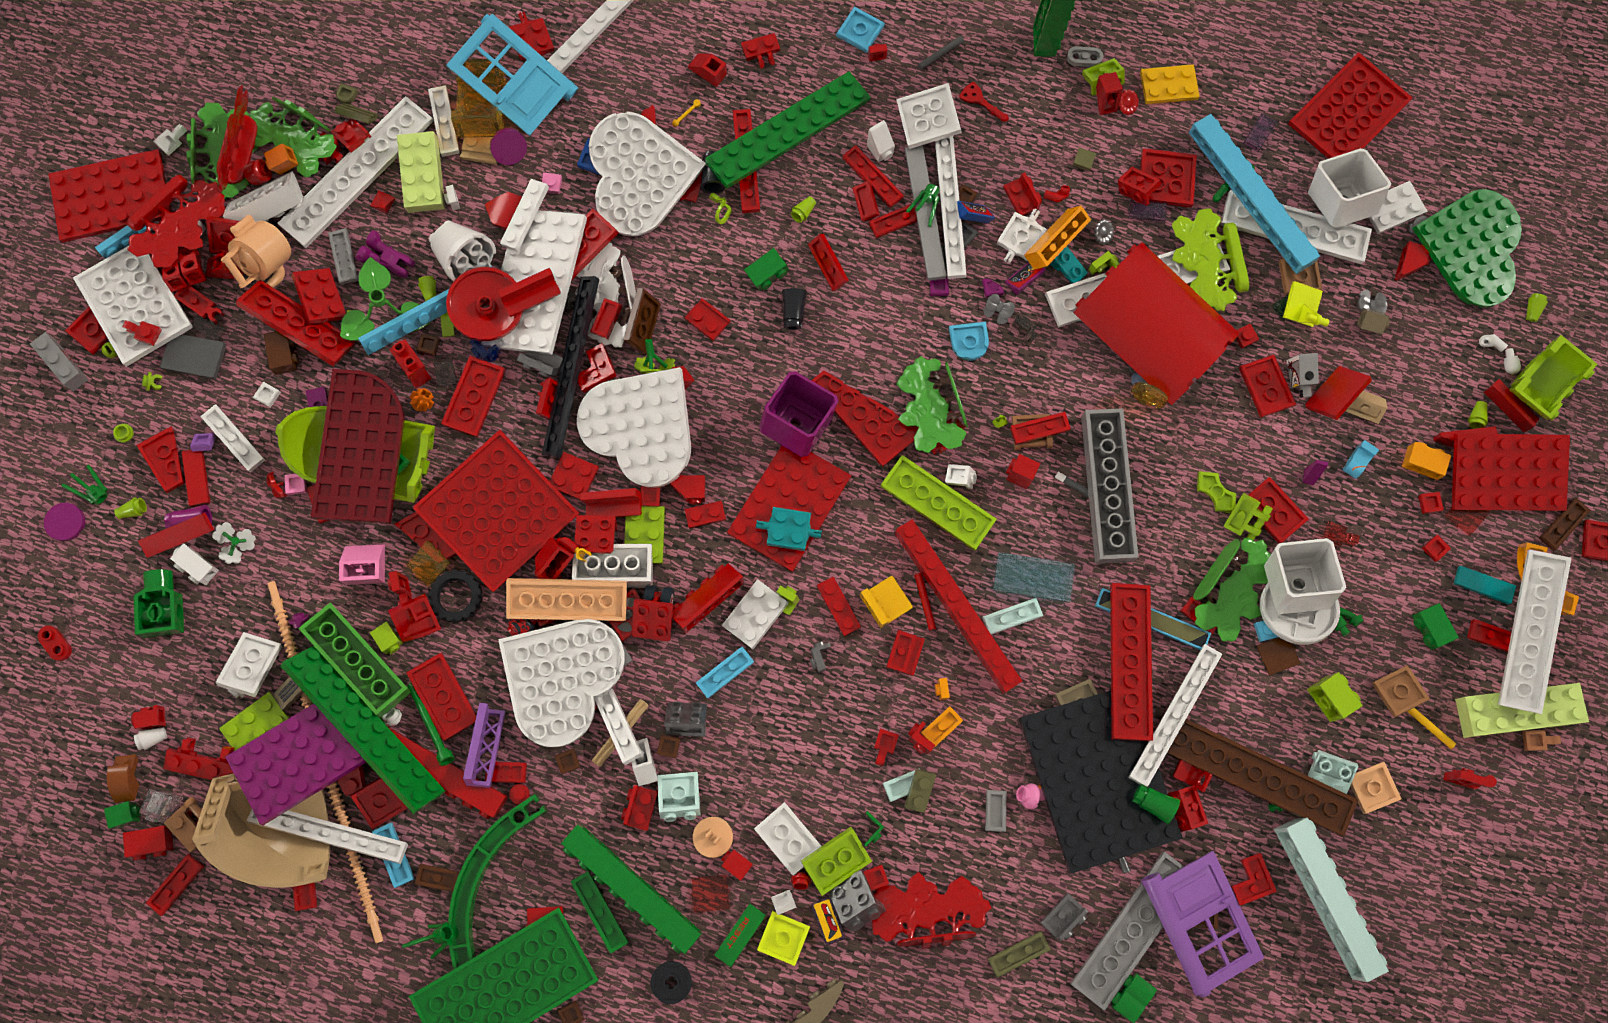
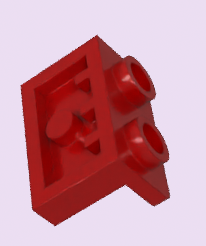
[1118,167,1161,206]
[1003,172,1042,216]
[621,785,658,831]
[1168,785,1208,832]

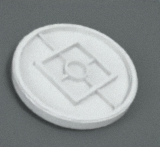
[1260,581,1340,645]

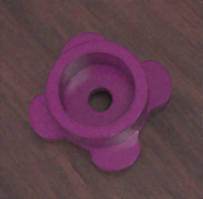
[289,612,309,628]

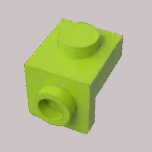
[777,585,800,615]

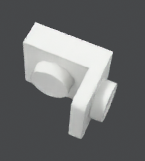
[945,464,977,489]

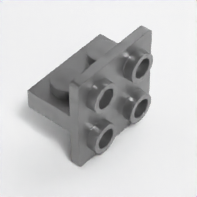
[664,701,707,737]

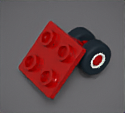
[632,585,674,641]

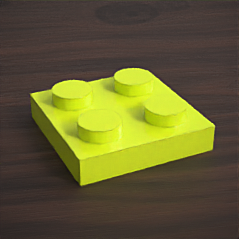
[757,911,810,966]

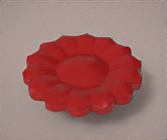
[1118,89,1139,115]

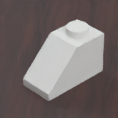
[867,120,895,163]
[632,738,658,786]

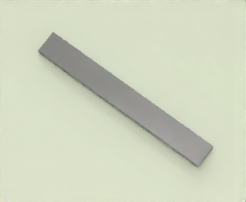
[905,145,946,281]

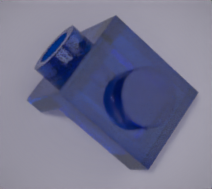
[469,339,501,362]

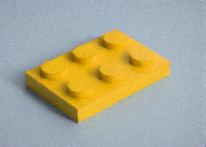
[1140,64,1200,104]

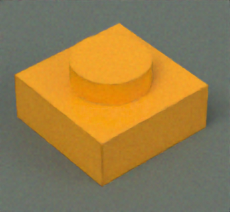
[935,678,950,700]

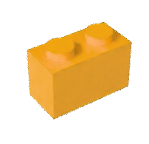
[1402,442,1451,480]

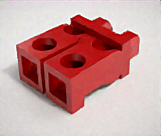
[161,246,206,292]
[389,339,432,389]

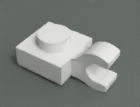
[153,124,187,156]

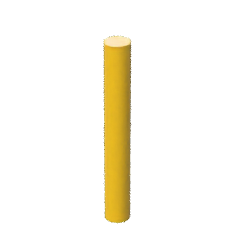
[1407,708,1456,749]

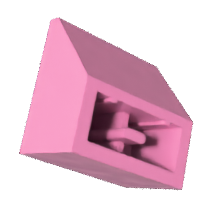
[339,544,385,585]

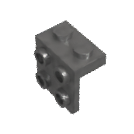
[829,871,886,932]

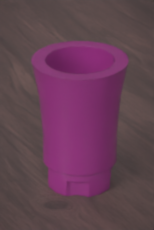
[164,505,212,528]

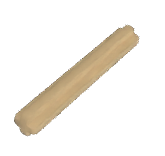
[592,699,648,767]

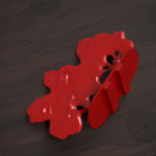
[216,85,257,193]
[872,872,992,949]

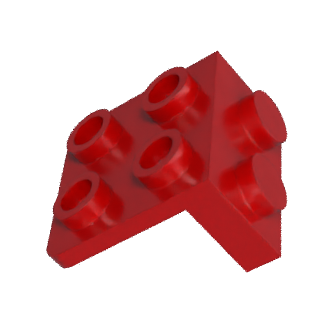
[574,515,618,554]

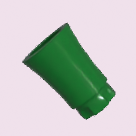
[1132,784,1180,825]

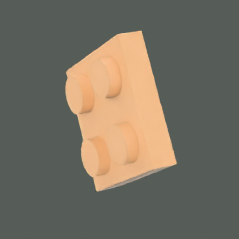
[1350,762,1401,814]

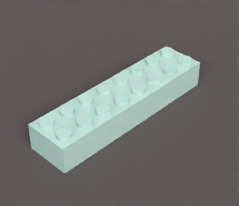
[1274,818,1389,982]

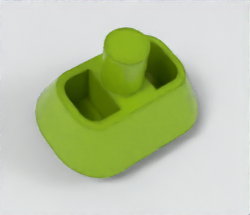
[992,415,1008,428]

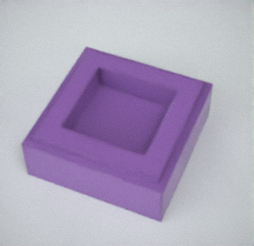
[190,433,215,451]

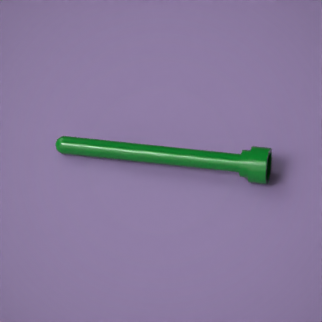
[408,683,455,766]

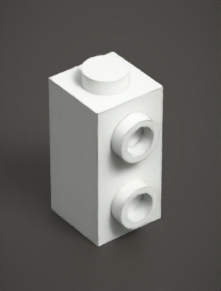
[170,543,219,585]

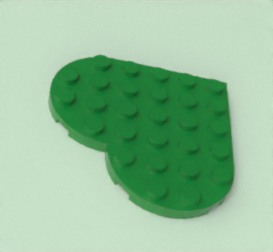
[1412,189,1522,308]

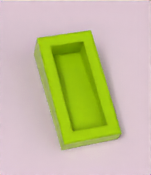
[440,312,455,337]

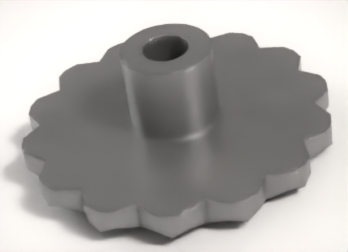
[1094,219,1114,245]

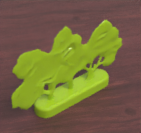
[1171,208,1249,311]

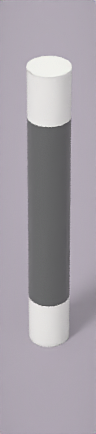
[1055,472,1089,497]

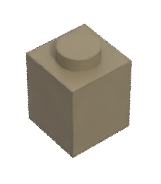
[1357,308,1390,334]

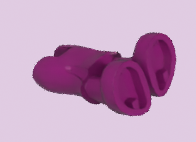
[356,230,416,278]

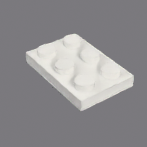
[1368,181,1428,234]
[722,579,789,649]
[216,632,282,697]
[754,802,821,875]

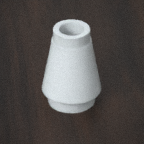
[134,727,168,750]

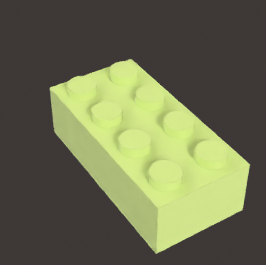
[397,131,446,213]

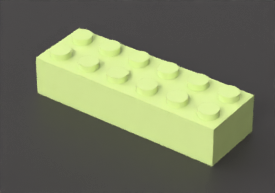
[1455,683,1589,738]

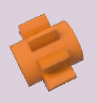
[409,388,434,412]

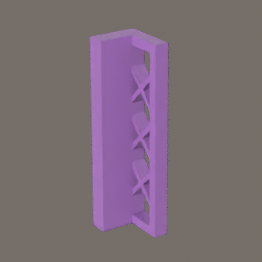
[463,703,505,788]

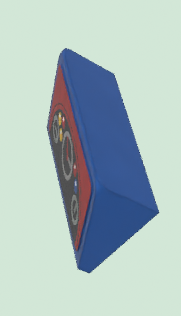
[957,201,995,224]

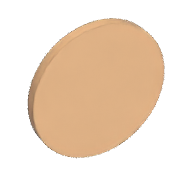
[693,817,733,858]

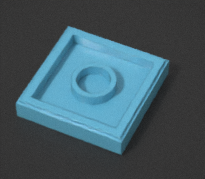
[836,6,885,53]

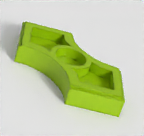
[1197,471,1236,513]

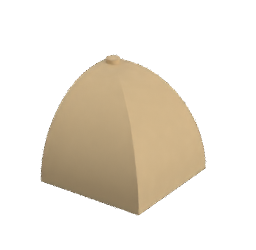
[192,773,330,888]

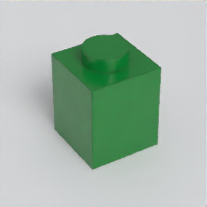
[104,801,141,829]

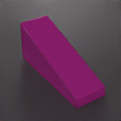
[1302,460,1329,485]

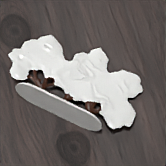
[572,242,636,347]

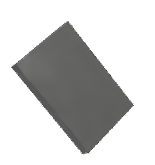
[160,334,227,380]

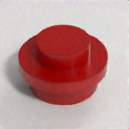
[509,784,530,804]
[791,872,811,890]

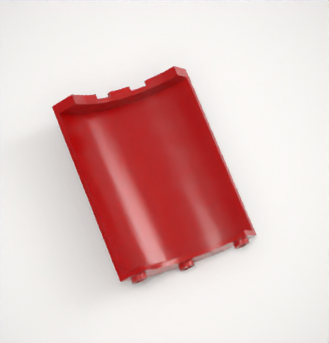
[1073,242,1239,405]

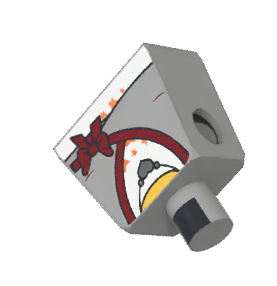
[1286,353,1319,398]

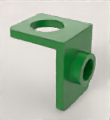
[863,811,884,847]

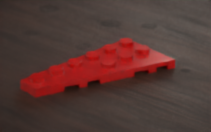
[811,371,919,467]

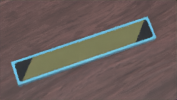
[1094,588,1211,650]

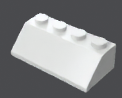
[223,171,303,222]
[572,544,653,588]

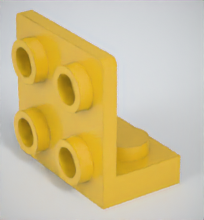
[860,576,913,628]

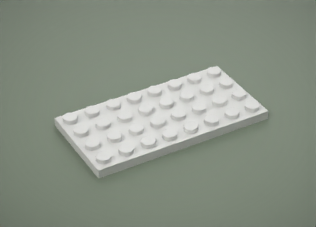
[481,210,587,355]

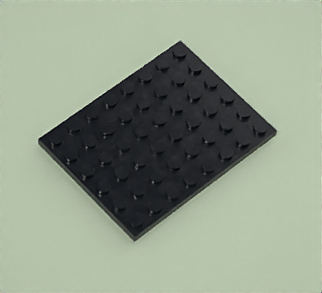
[1019,690,1183,874]

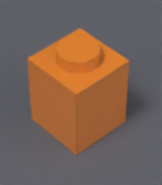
[264,143,299,175]

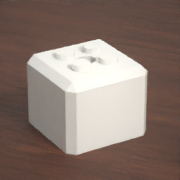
[1308,148,1391,228]
[1264,538,1346,614]

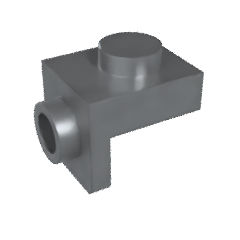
[810,641,831,673]

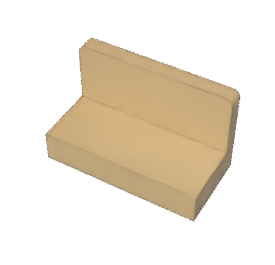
[1346,391,1387,424]

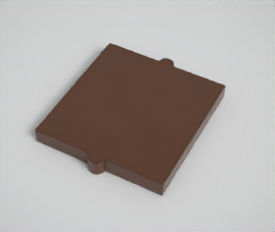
[1256,637,1301,676]

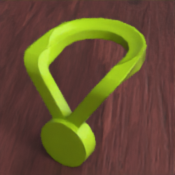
[709,193,732,224]

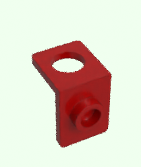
[1173,760,1212,792]

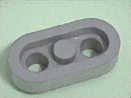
[1067,46,1103,67]

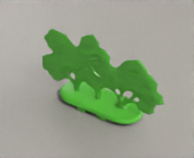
[249,96,337,177]
[187,102,258,199]

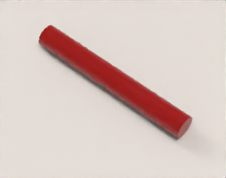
[914,573,936,631]

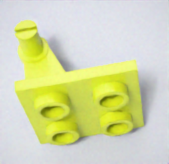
[1283,281,1329,327]

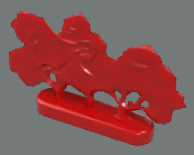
[127,175,225,268]

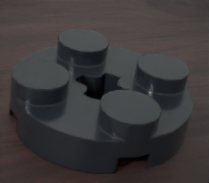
[650,961,692,1004]

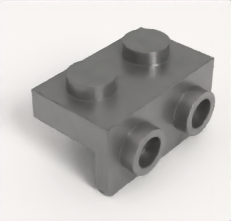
[517,352,563,377]
[1040,893,1088,941]

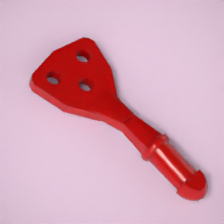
[959,82,1009,122]

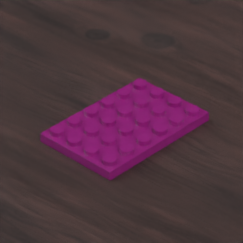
[226,704,366,826]

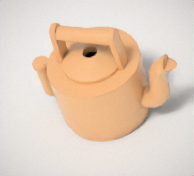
[221,215,291,288]

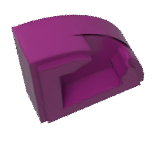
[982,278,1004,298]

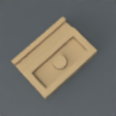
[460,133,497,165]

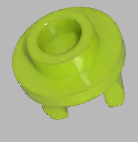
[142,372,162,391]

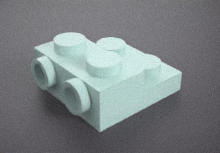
[658,772,701,822]

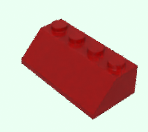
[672,563,744,634]

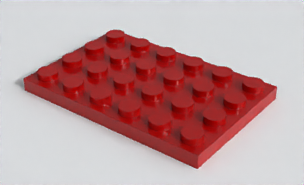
[1288,52,1413,159]
[48,149,172,243]
[1451,434,1570,511]
[727,445,852,573]

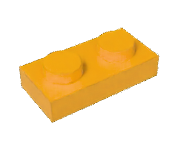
[921,706,963,747]

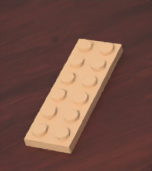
[506,578,627,621]

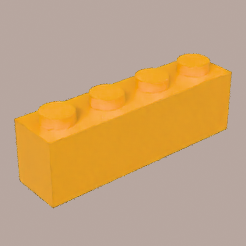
[1024,205,1091,269]

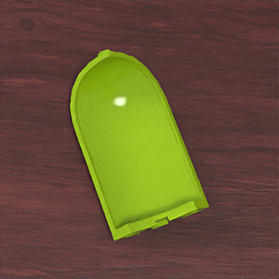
[275,406,435,503]

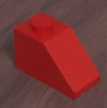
[1096,72,1123,115]
[1394,241,1431,281]
[205,251,245,279]
[669,475,706,505]

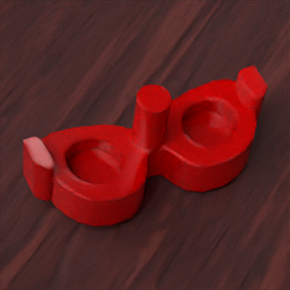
[267,472,287,498]

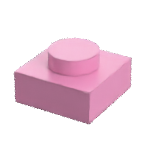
[542,173,562,194]
[284,474,307,495]

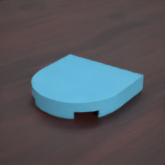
[949,322,989,361]

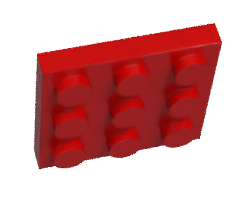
[1140,148,1197,208]

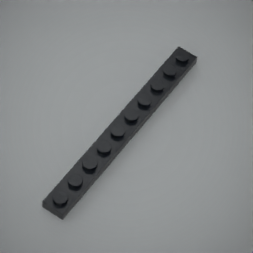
[542,276,599,458]

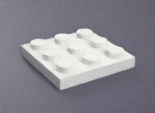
[896,83,962,149]

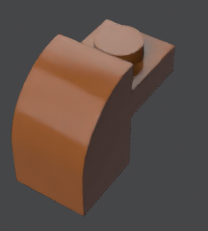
[107,754,139,803]

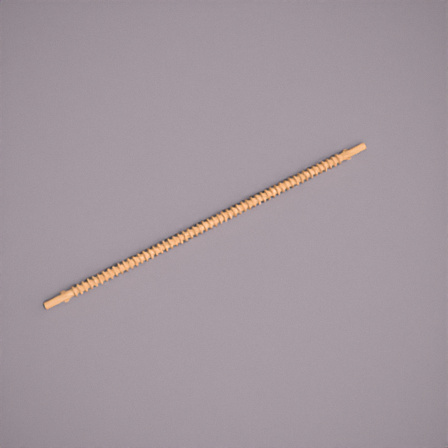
[267,581,384,944]

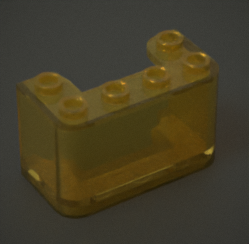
[451,58,508,138]

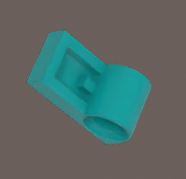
[1050,246,1088,284]

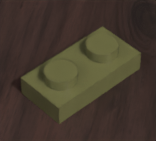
[904,768,936,813]

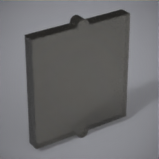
[184,315,227,342]

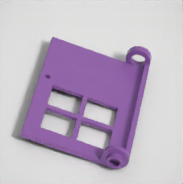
[1141,851,1264,997]

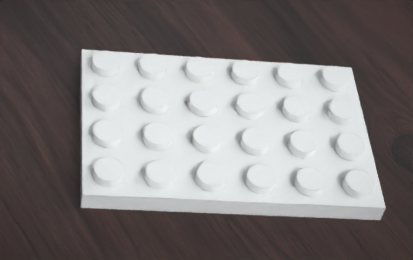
[73,245,193,367]

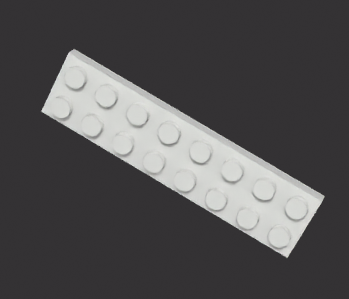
[1220,190,1372,264]
[1498,550,1571,714]

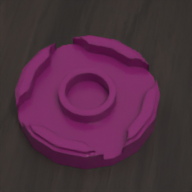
[490,128,527,165]
[44,503,85,541]

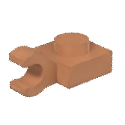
[1522,730,1561,751]

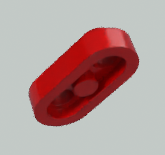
[37,626,72,661]

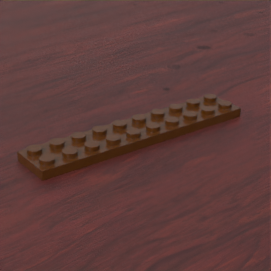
[1166,719,1358,837]

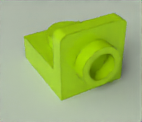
[1088,251,1120,275]

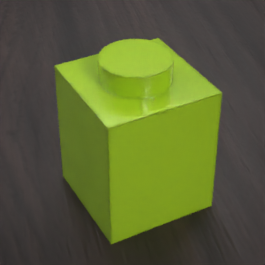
[370,621,403,654]

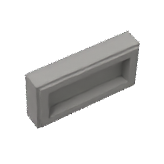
[985,790,1007,832]

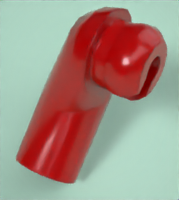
[1043,185,1070,203]

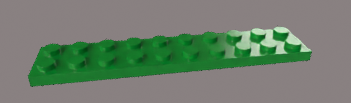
[705,71,871,189]
[281,646,445,814]

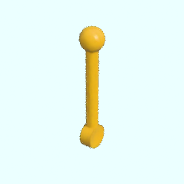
[672,99,701,127]

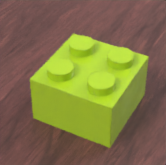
[1307,672,1363,722]

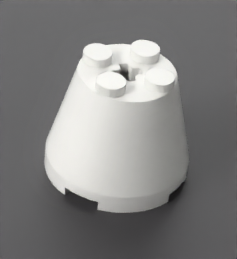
[429,220,496,282]

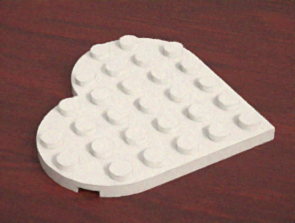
[589,112,706,236]
[577,367,691,488]
[498,619,625,747]

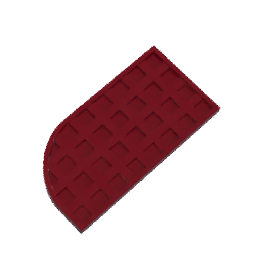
[311,369,405,524]

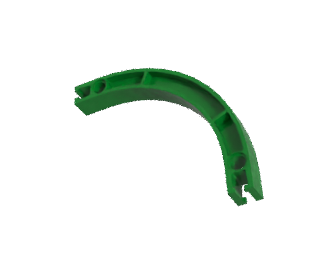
[448,794,548,969]

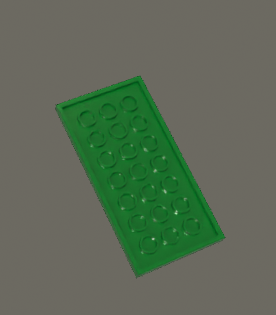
[408,908,599,1023]

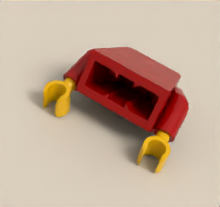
[535,537,592,579]

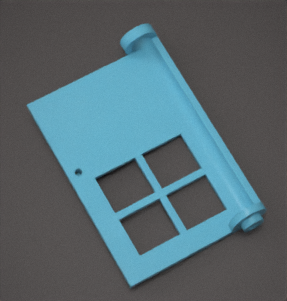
[446,14,579,136]

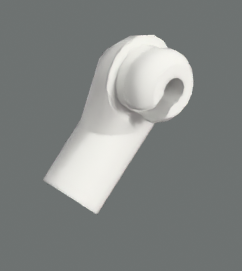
[1479,334,1508,352]

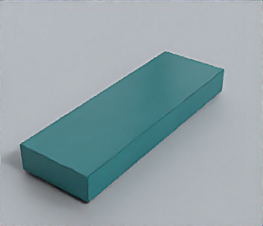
[1453,566,1516,604]

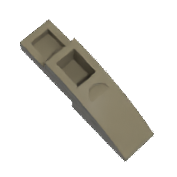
[784,978,844,1023]

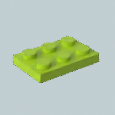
[625,506,665,564]
[219,692,289,751]
[800,827,872,896]

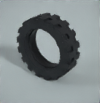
[428,570,483,623]

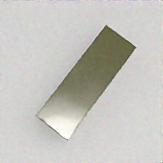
[987,931,1051,978]

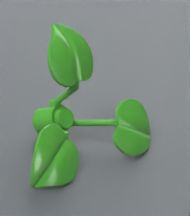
[340,257,431,341]

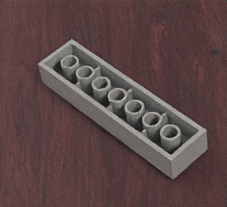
[1081,409,1139,564]

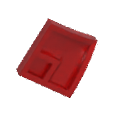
[388,594,441,642]

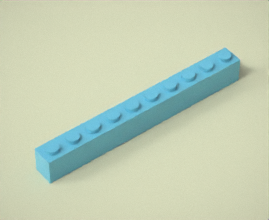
[1189,114,1320,274]

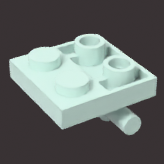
[1308,750,1358,794]

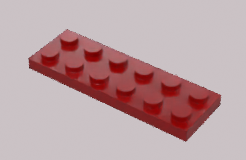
[236,280,356,367]

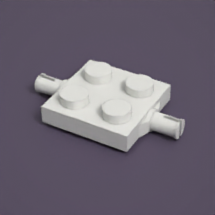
[997,209,1047,264]

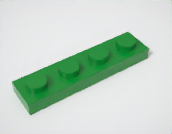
[570,871,629,954]

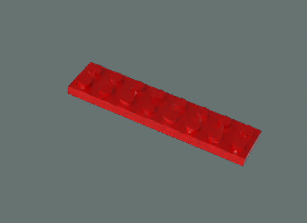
[1110,583,1153,742]

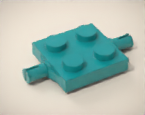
[756,507,822,551]

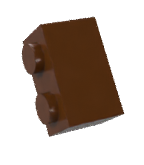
[264,331,299,375]

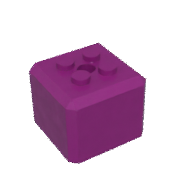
[759,371,838,457]

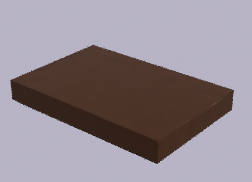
[623,288,661,355]

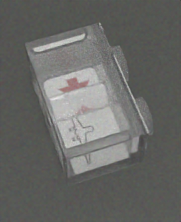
[139,789,183,823]

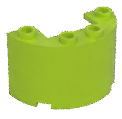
[1509,335,1597,421]

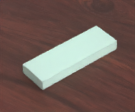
[982,598,1043,635]

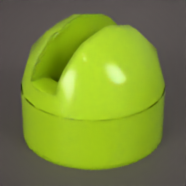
[101,342,117,358]

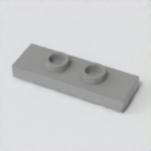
[328,228,359,285]

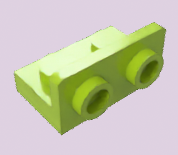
[1082,58,1125,96]

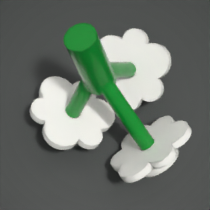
[212,522,256,564]

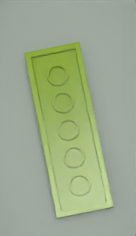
[880,455,997,551]

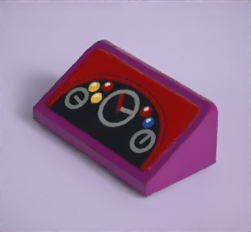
[1005,262,1046,295]

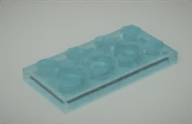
[993,552,1075,603]

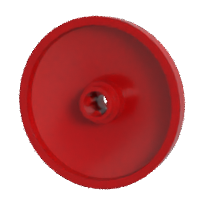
[446,267,523,341]

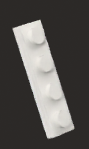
[428,85,460,157]
[500,179,549,251]
[200,404,265,473]
[594,688,643,765]

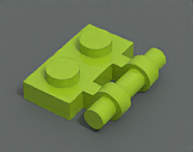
[1223,493,1273,541]

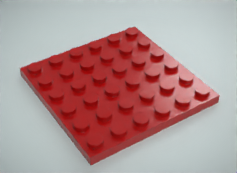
[412,430,580,593]

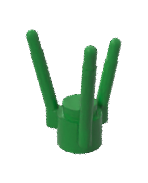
[906,184,940,227]
[61,464,108,505]
[402,922,453,959]

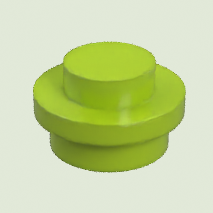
[113,424,134,443]

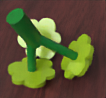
[634,339,675,374]

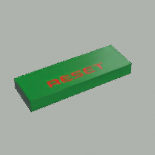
[714,903,766,967]

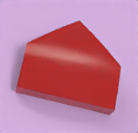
[484,192,522,230]

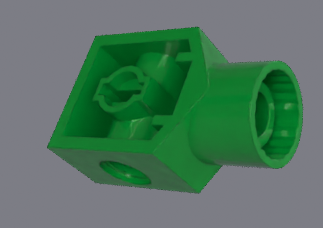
[134,569,184,638]

